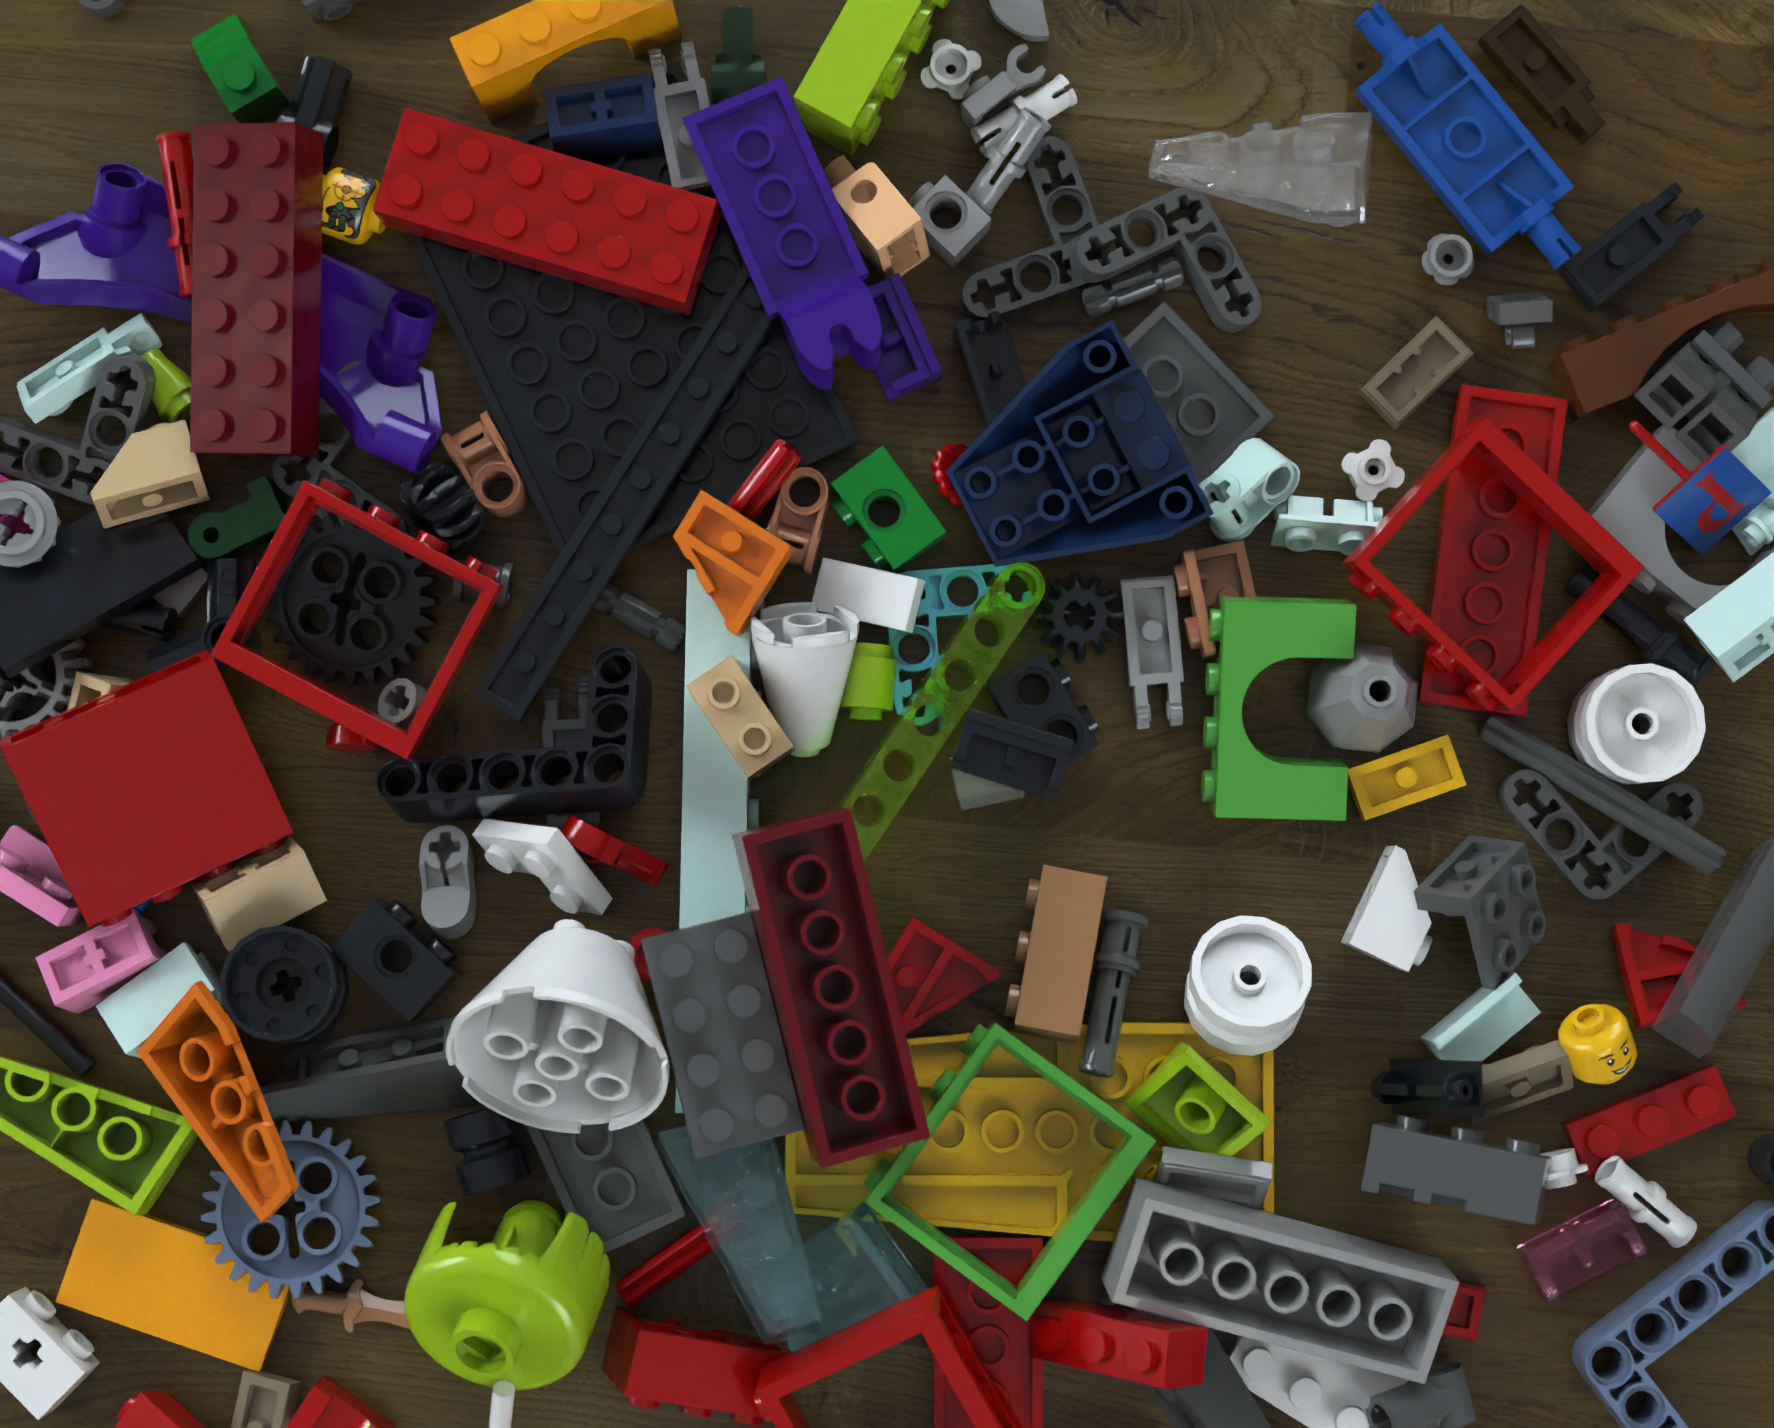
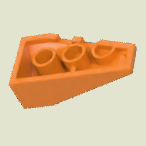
[137,981,300,1223]

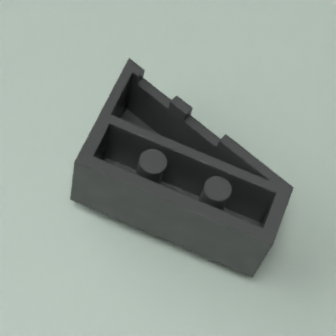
[1361,1114,1552,1225]

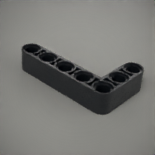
[375,645,652,823]

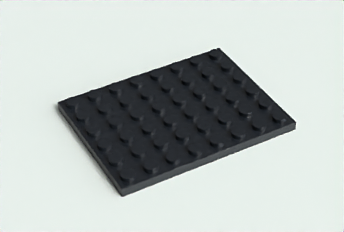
[407,60,860,555]

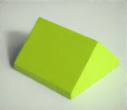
[1125,1041,1272,1157]

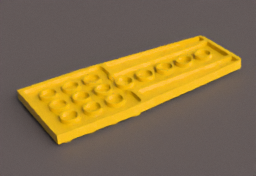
[785,1022,1274,1242]

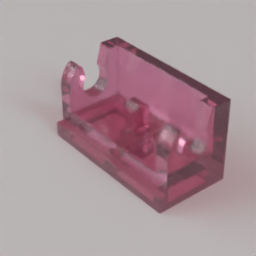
[1516,1199,1647,1303]

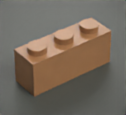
[1005,865,1107,1044]

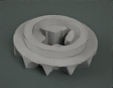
[0,480,61,568]

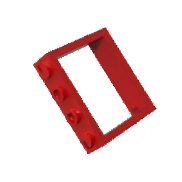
[1341,417,1645,711]
[210,477,505,760]
[754,1285,1017,1428]

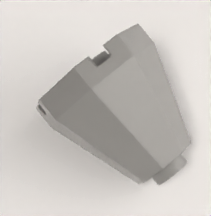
[1304,642,1419,754]

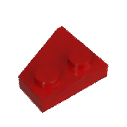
[887,916,1001,1034]
[1609,923,1746,1029]

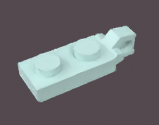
[16,313,163,424]

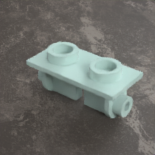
[1270,495,1383,556]

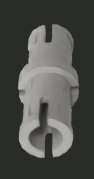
[965,107,1051,215]

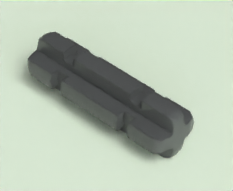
[1081,256,1185,318]
[594,583,686,651]

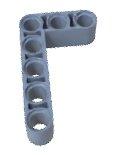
[1571,1200,1774,1428]

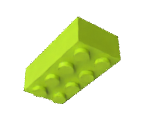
[793,0,950,156]

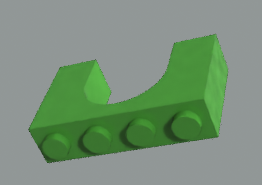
[1201,596,1356,821]

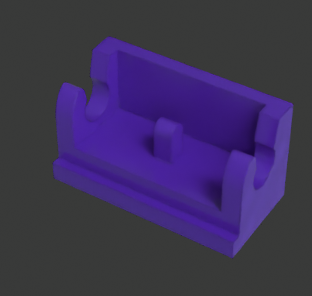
[868,273,942,403]

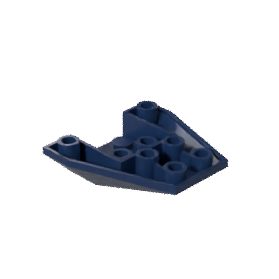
[946,320,1214,567]

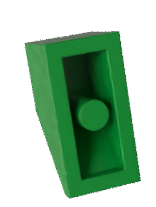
[191,13,291,123]

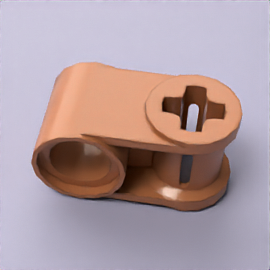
[440,410,529,518]
[766,467,830,575]

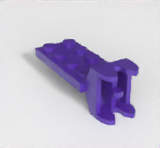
[682,76,882,390]

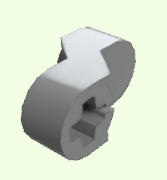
[419,825,477,940]

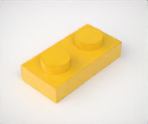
[1348,735,1466,821]

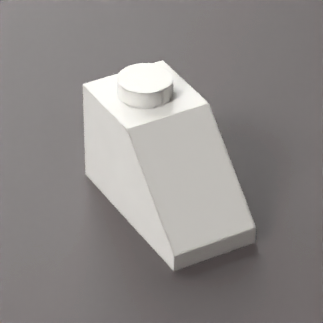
[1341,845,1432,972]

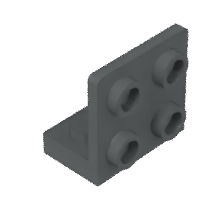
[1414,835,1546,990]

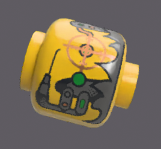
[322,167,386,245]

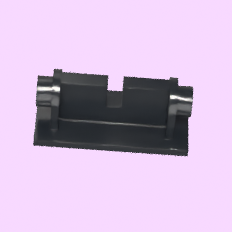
[1371,1058,1484,1117]

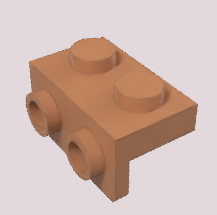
[1173,540,1256,659]

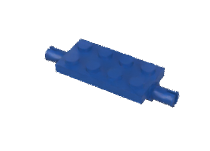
[1353,1,1582,270]

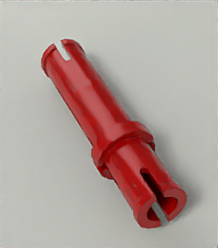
[156,131,194,298]

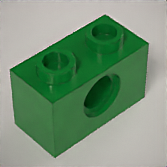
[829,445,947,574]

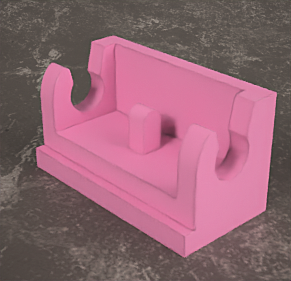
[35,909,168,1014]

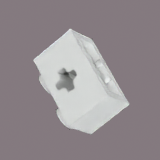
[0,1287,101,1420]

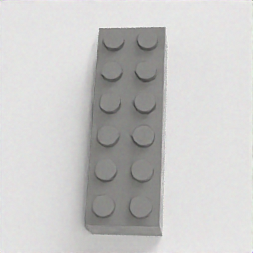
[1101,1176,1460,1384]

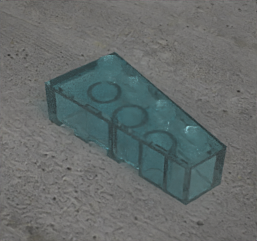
[658,1125,823,1345]

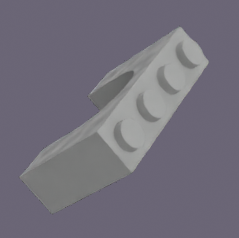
[1588,425,1774,628]

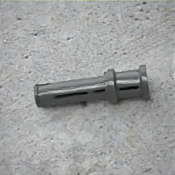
[1078,909,1149,1078]

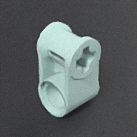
[1200,438,1300,543]

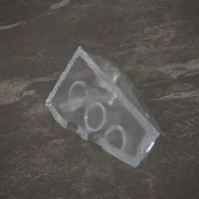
[1148,112,1372,227]

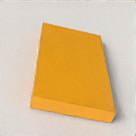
[55,1196,291,1372]

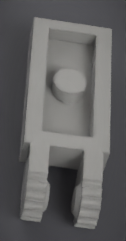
[648,41,712,193]
[1119,575,1184,729]

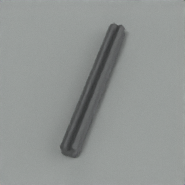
[1479,713,1726,876]

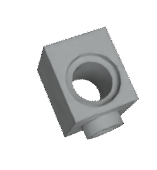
[908,175,991,268]

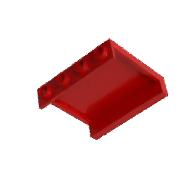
[0,649,294,927]

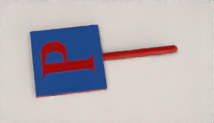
[1629,421,1772,555]

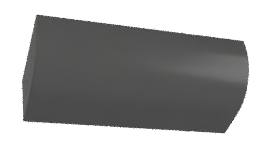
[1651,835,1774,1058]

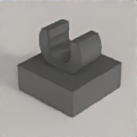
[1487,293,1553,349]

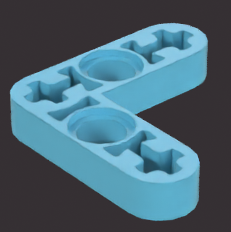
[888,563,1040,727]

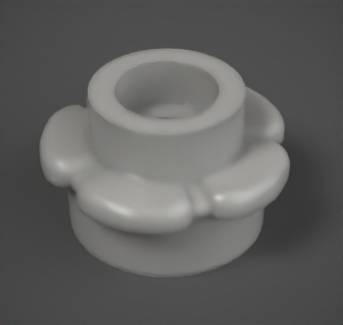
[1421,233,1474,286]

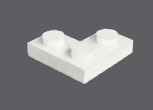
[472,819,613,915]

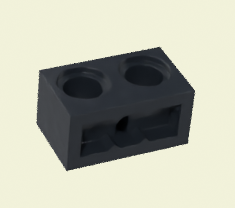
[986,652,1101,764]

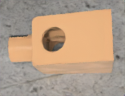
[824,155,930,280]

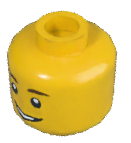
[1558,1004,1637,1085]

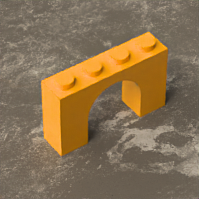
[449,0,682,123]

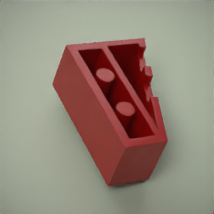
[601,1306,792,1425]

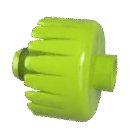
[404,1200,610,1390]

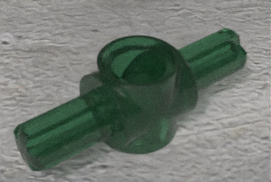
[711,5,767,105]

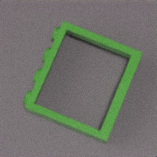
[863,1020,1157,1321]

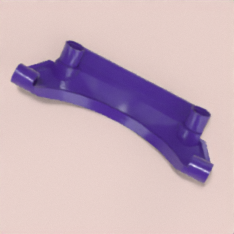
[0,163,442,474]

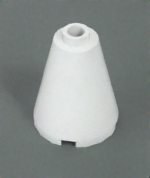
[750,602,859,757]

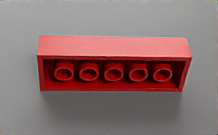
[373,108,721,316]

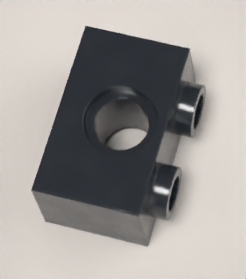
[330,899,462,1022]

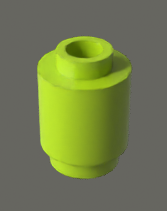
[840,642,897,721]

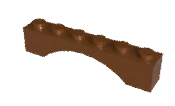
[1547,258,1774,422]

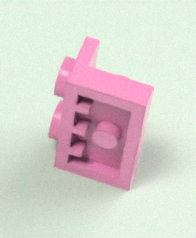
[0,825,83,927]

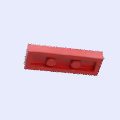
[1561,1064,1737,1176]

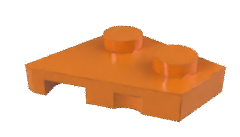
[673,490,795,637]

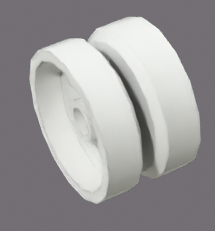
[1567,663,1706,785]
[1184,915,1312,1056]

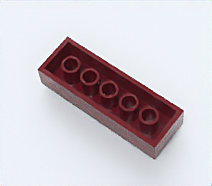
[190,122,323,457]
[732,807,931,1168]

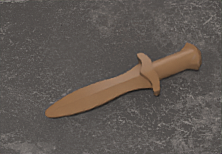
[292,1279,410,1333]

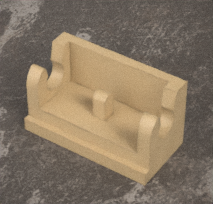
[192,836,327,952]

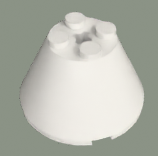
[446,919,670,1134]

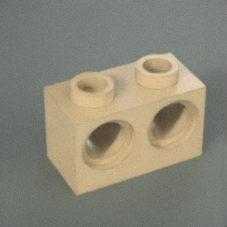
[686,655,796,780]

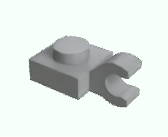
[960,44,1046,130]

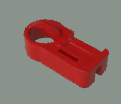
[561,813,670,888]

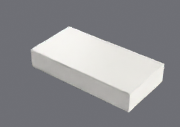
[812,557,925,633]

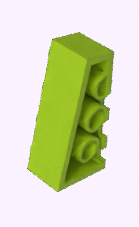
[0,1055,199,1215]

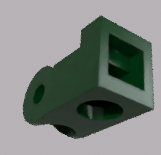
[188,475,289,560]

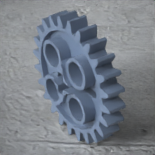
[201,1120,382,1299]

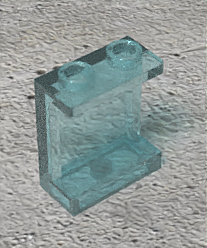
[751,1200,928,1352]

